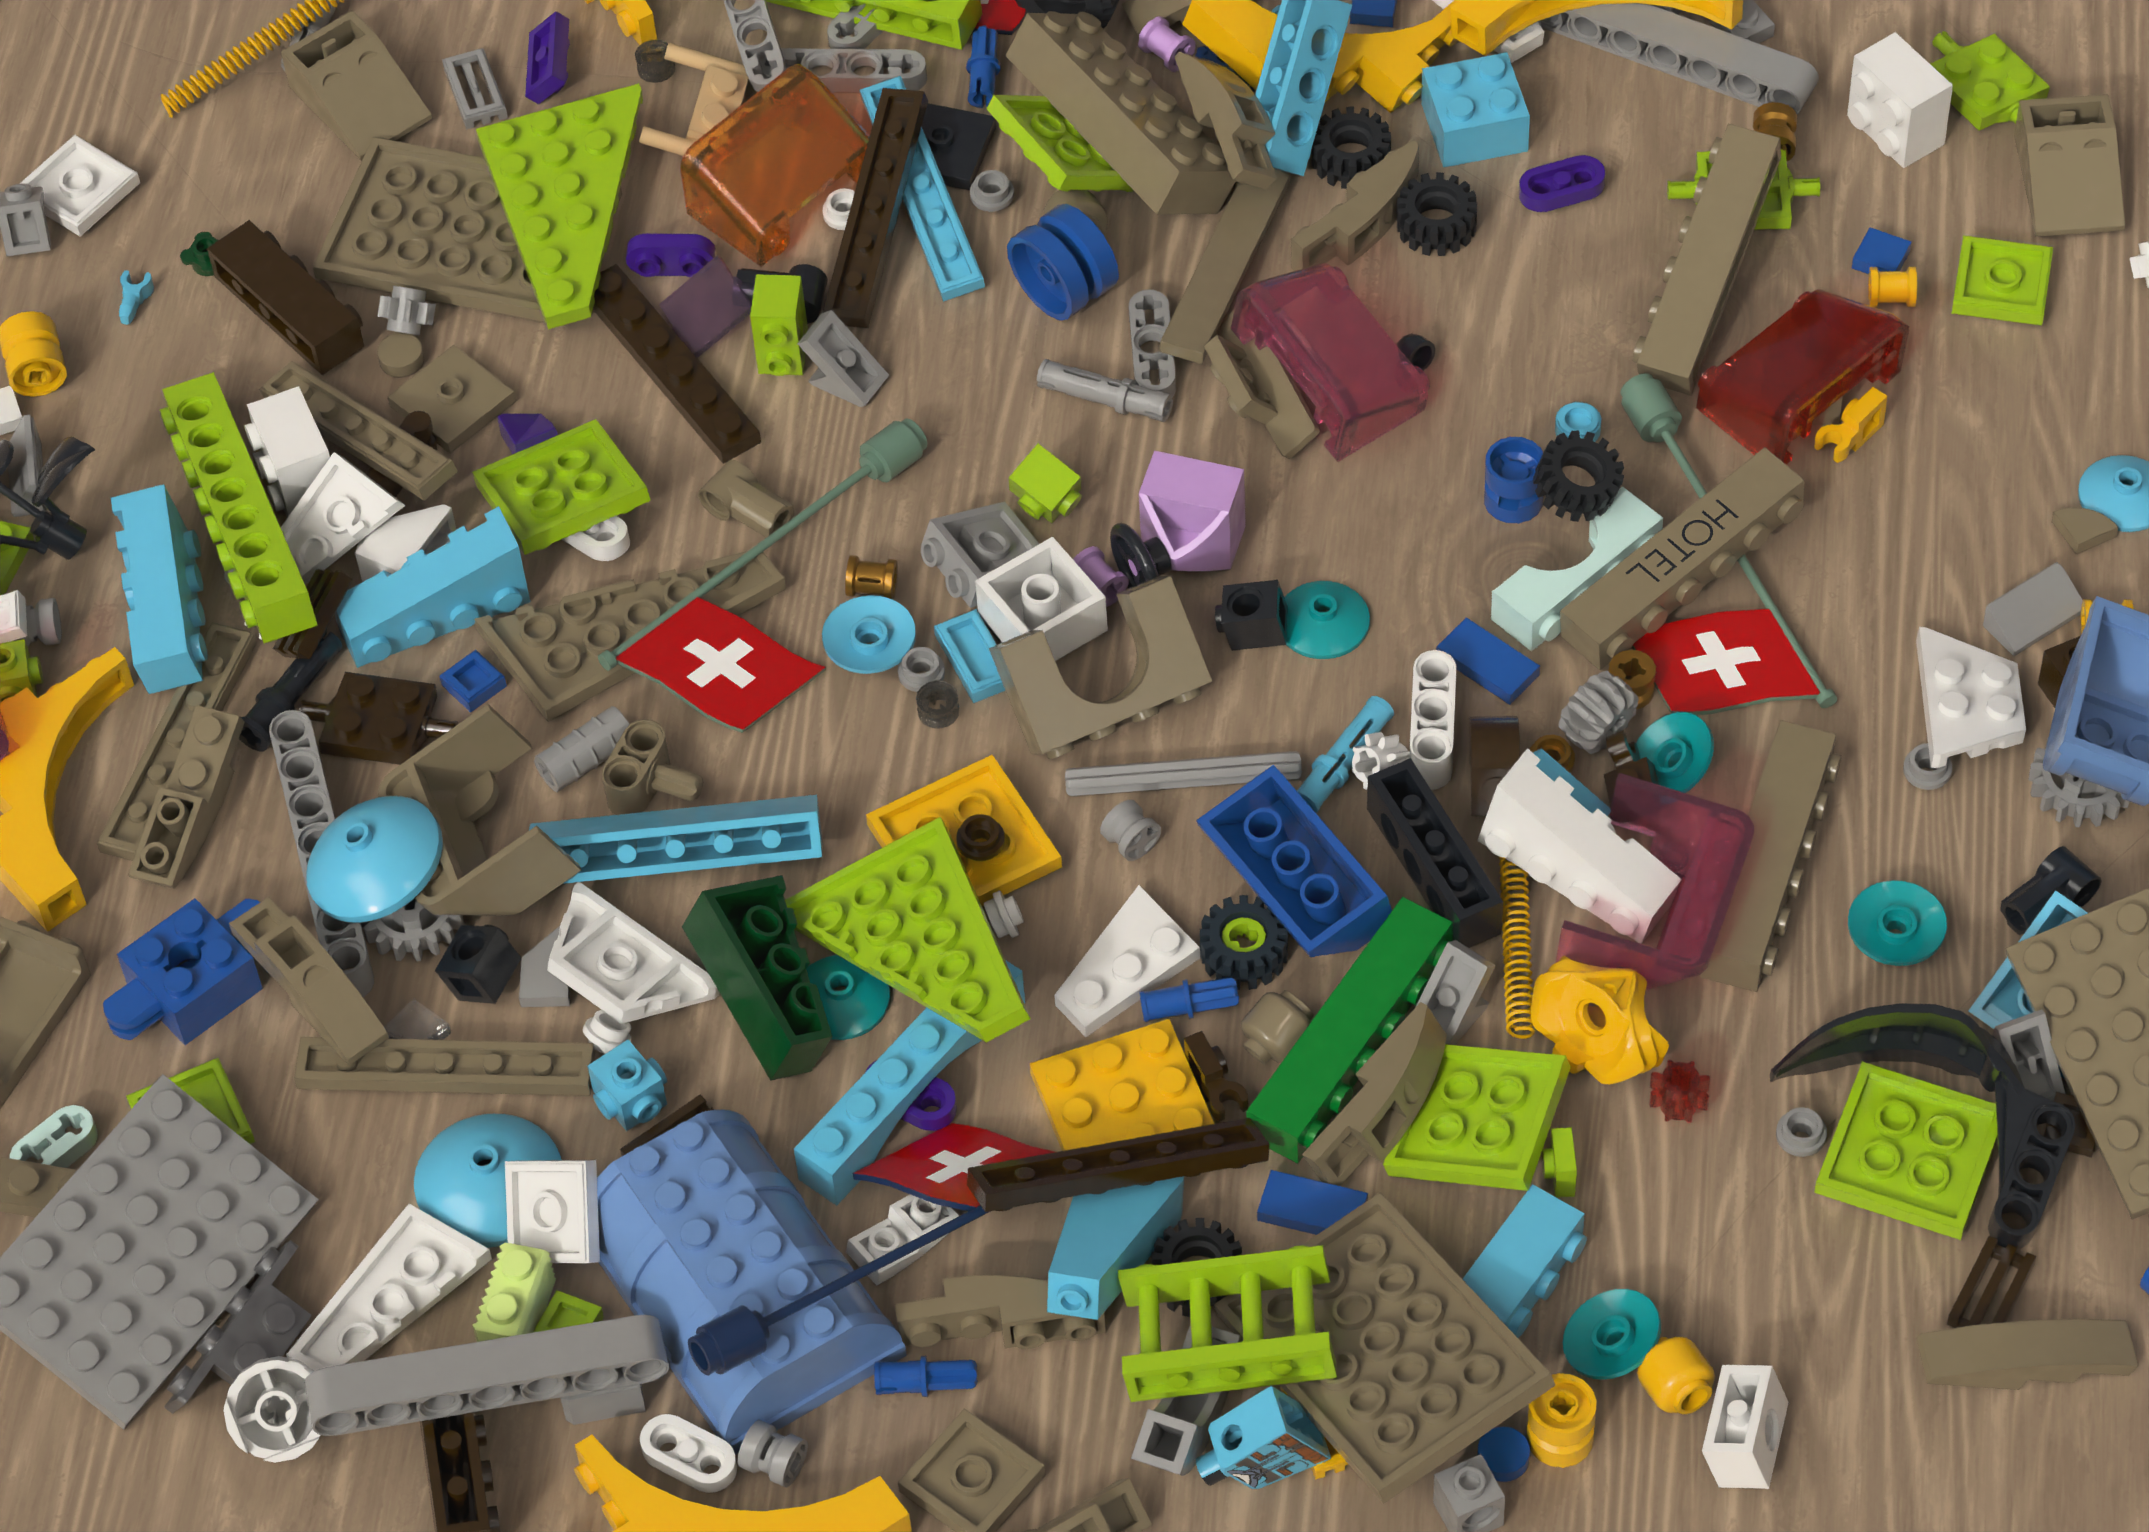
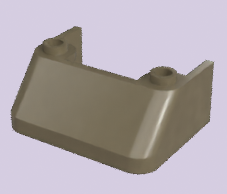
[378,704,581,916]

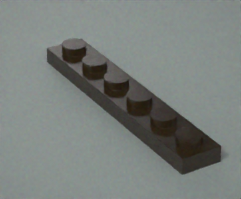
[823,88,928,328]
[593,264,761,464]
[967,1118,1270,1212]

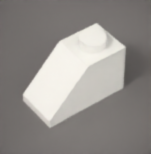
[355,504,457,581]

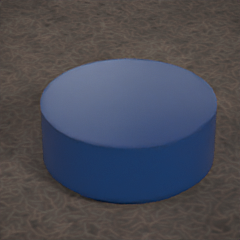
[1477,1427,1530,1482]

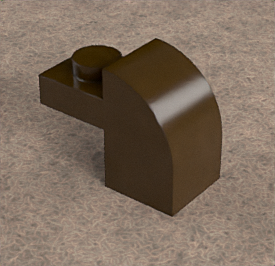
[1469,716,1520,816]

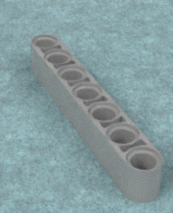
[1538,3,1819,114]
[269,710,374,997]
[304,1315,669,1436]

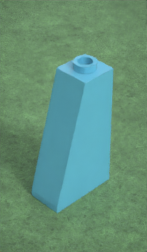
[1047,1176,1184,1320]

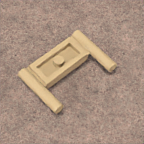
[639,43,749,168]

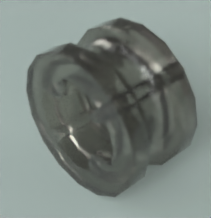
[635,39,676,83]
[916,680,960,729]

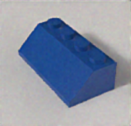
[1196,765,1392,957]

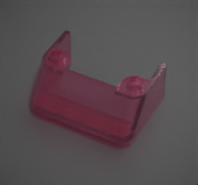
[1555,773,1754,991]

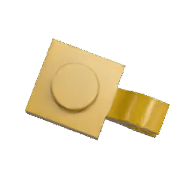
[1814,387,1888,463]

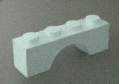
[1491,486,1663,652]

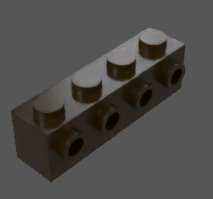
[207,220,364,375]
[420,1412,500,1532]

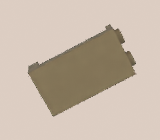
[0,917,91,1109]

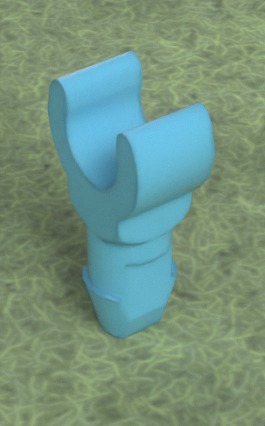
[119,270,154,325]

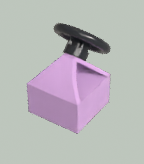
[1110,451,1245,589]

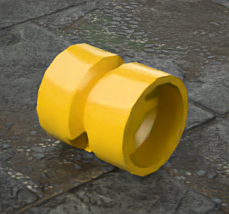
[0,311,67,397]
[1527,1373,1597,1468]

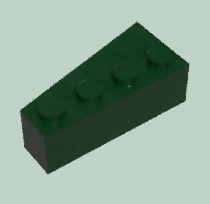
[682,875,833,1081]

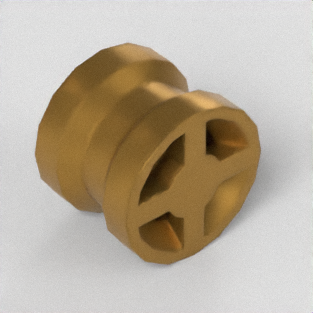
[1608,650,1656,709]

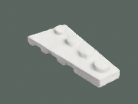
[286,1204,492,1371]

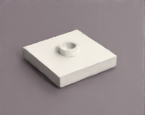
[20,135,140,237]
[505,1160,600,1263]

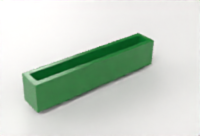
[1246,897,1453,1164]

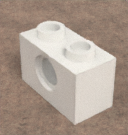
[1702,1365,1789,1489]

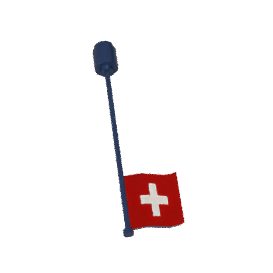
[688,1123,1082,1375]

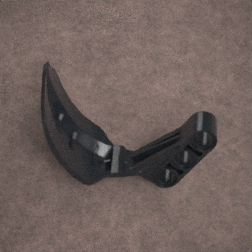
[1769,1003,2075,1250]

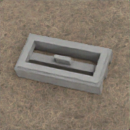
[442,48,508,130]

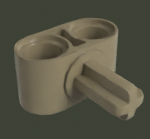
[602,719,703,815]

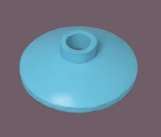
[2078,455,2149,532]
[822,595,916,674]

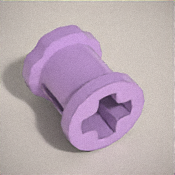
[1138,16,1195,72]
[1073,546,1129,607]

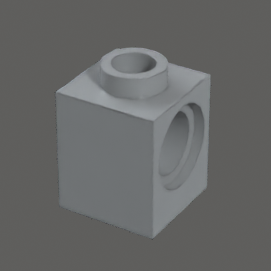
[1433,1454,1505,1532]

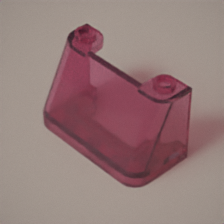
[1231,263,1430,462]

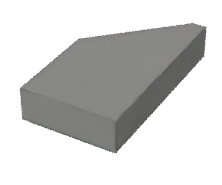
[519,926,571,1007]

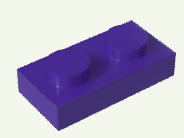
[525,11,570,104]

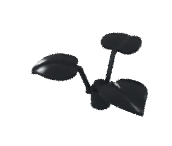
[0,437,95,560]

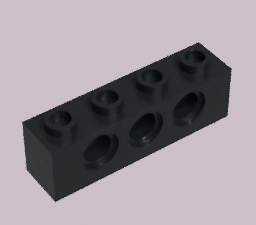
[1367,758,1503,948]

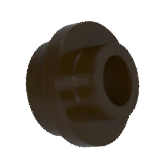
[956,814,1005,861]

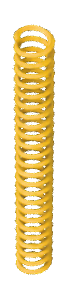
[161,0,345,118]
[1499,857,1535,1039]

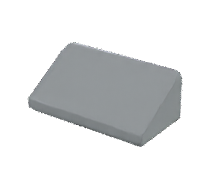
[8,414,47,517]
[1983,562,2083,656]

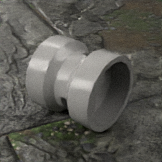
[14,598,62,648]
[737,1420,808,1488]

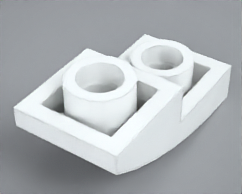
[846,1195,959,1286]

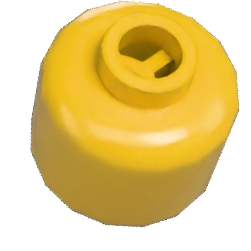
[1637,1337,1715,1414]

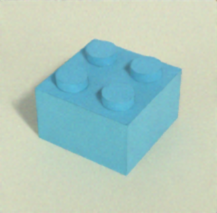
[1421,52,1530,168]

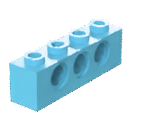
[1255,0,1352,176]

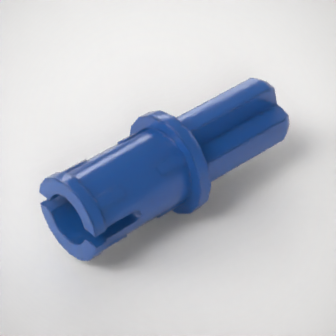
[966,25,1001,108]
[1139,977,1239,1022]
[874,1356,978,1397]

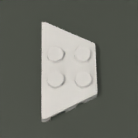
[1916,627,2026,768]
[547,882,720,1024]

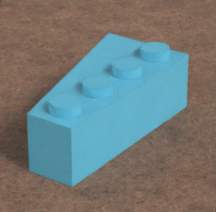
[111,484,208,694]
[335,506,530,668]

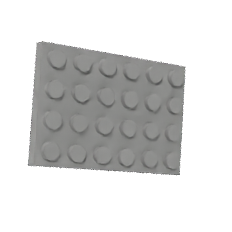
[0,1074,319,1430]

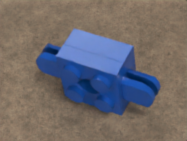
[103,898,263,1045]

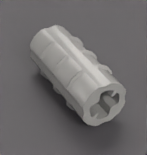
[534,706,630,792]

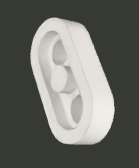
[561,516,630,561]
[640,1414,737,1493]

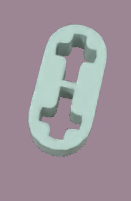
[10,1105,98,1168]

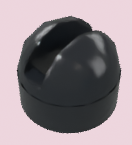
[1395,333,1435,374]

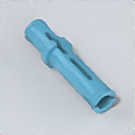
[1296,696,1394,813]

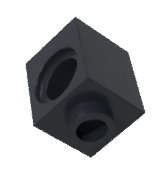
[1215,580,1288,651]
[435,925,521,1004]

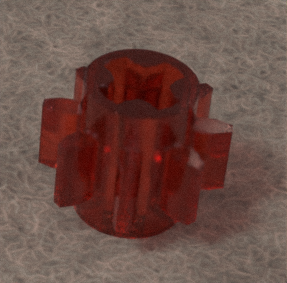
[1649,1059,1710,1123]

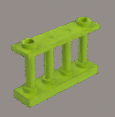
[1118,1245,1337,1402]

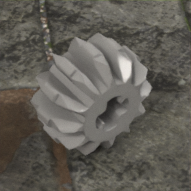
[1558,670,1639,754]

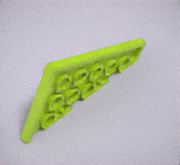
[476,83,643,329]
[785,817,1031,1043]

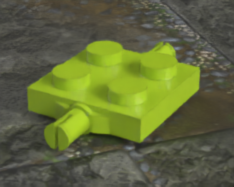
[1930,31,2050,131]
[1667,150,1820,230]

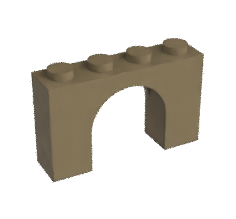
[989,576,1212,759]

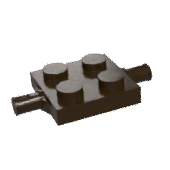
[299,672,458,765]

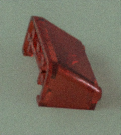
[1696,289,1909,465]

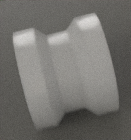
[1100,800,1161,861]

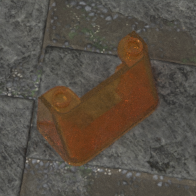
[680,64,870,267]

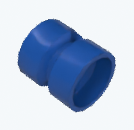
[1484,437,1543,524]

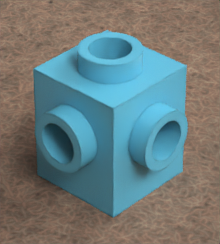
[587,1039,667,1131]

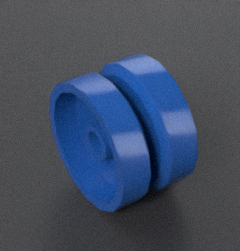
[1007,204,1119,321]

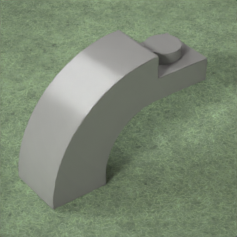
[1131,1323,1243,1476]

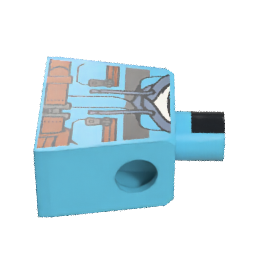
[1196,1386,1331,1489]

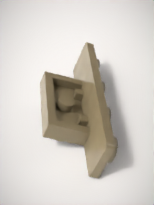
[1204,301,1320,459]

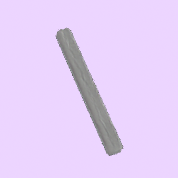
[1065,751,1302,796]

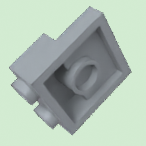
[921,502,1039,608]

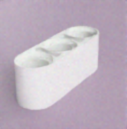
[1410,650,1456,790]

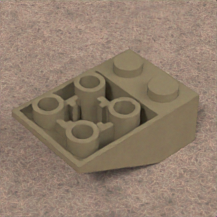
[281,10,433,161]
[2014,94,2125,237]

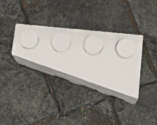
[1477,748,1682,944]

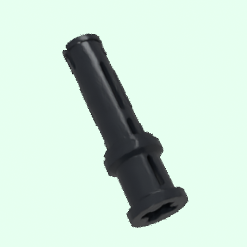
[239,631,342,752]

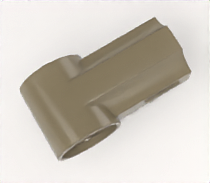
[698,460,794,538]

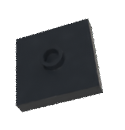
[922,103,996,190]

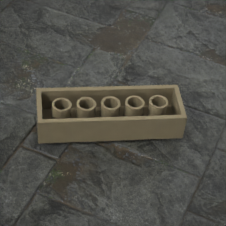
[1005,11,1235,215]

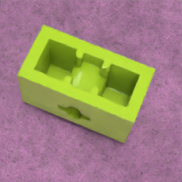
[750,274,808,376]

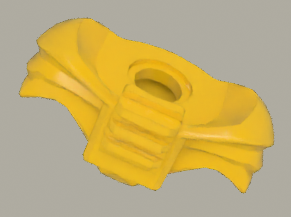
[1531,955,1669,1085]

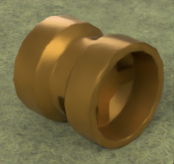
[1753,102,1797,161]

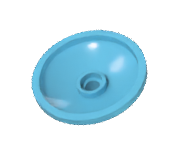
[306,796,443,923]
[414,1113,562,1248]

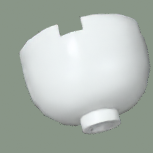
[223,1356,320,1463]

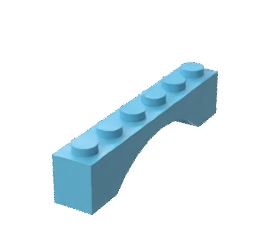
[794,960,1025,1206]

